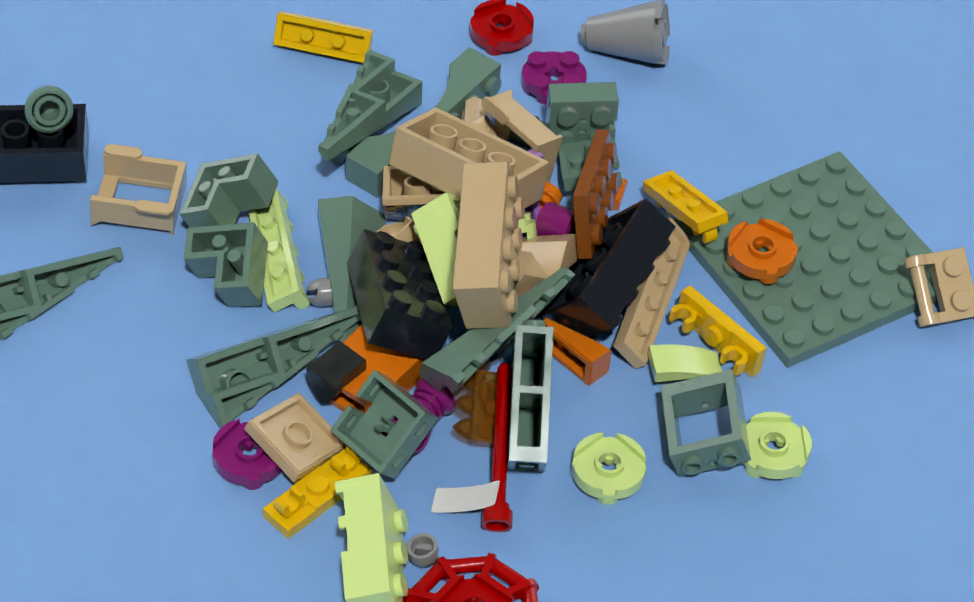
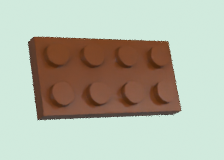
[573,130,619,259]

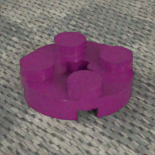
[521,51,587,105]
[212,418,282,490]

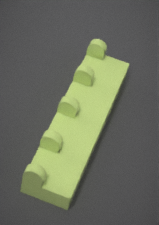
[248,188,310,312]

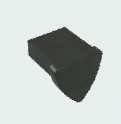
[306,341,366,403]

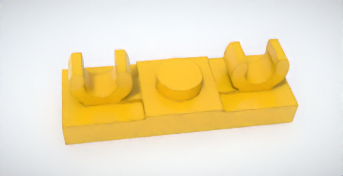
[273,11,374,63]
[643,170,728,244]
[669,285,767,377]
[262,446,372,539]

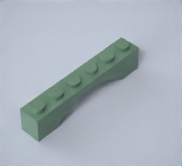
[346,47,502,198]

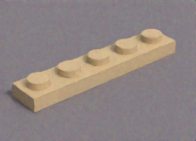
[613,218,690,369]

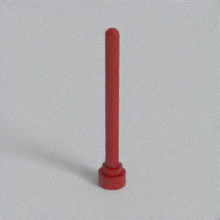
[482,363,513,532]

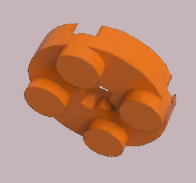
[727,219,798,284]

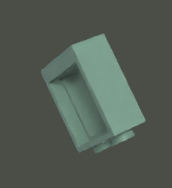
[661,369,751,477]

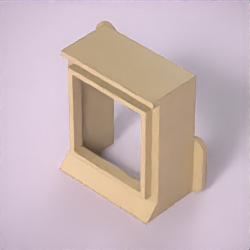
[481,89,563,182]
[90,144,186,235]

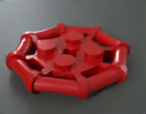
[403,553,539,602]

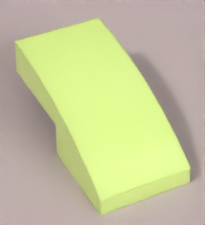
[648,345,722,382]

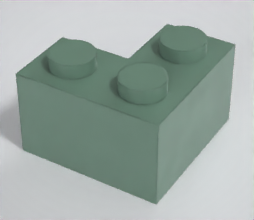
[180,153,279,227]
[184,222,268,307]

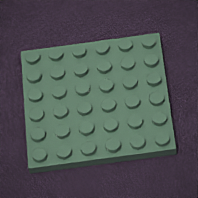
[673,151,938,368]

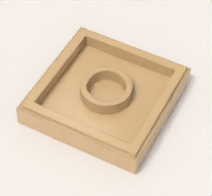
[244,393,348,482]

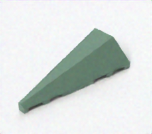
[318,50,423,161]
[318,196,386,342]
[0,247,123,340]
[186,305,362,428]

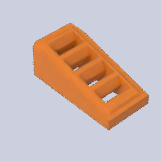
[542,318,612,386]

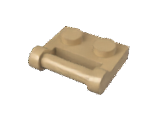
[904,247,974,328]

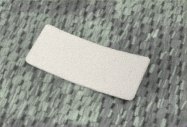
[431,480,500,513]

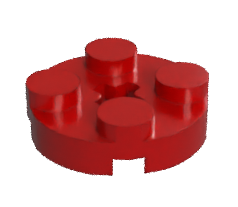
[470,0,534,56]

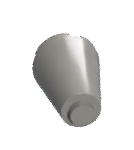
[581,0,670,65]

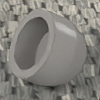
[306,278,332,307]
[407,533,439,568]

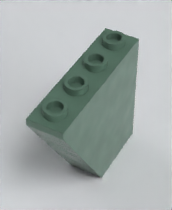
[507,320,554,472]

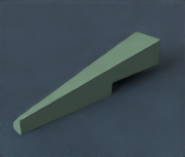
[418,267,575,393]

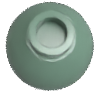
[25,85,73,133]

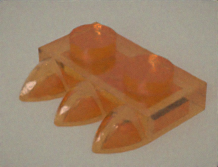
[453,370,497,448]

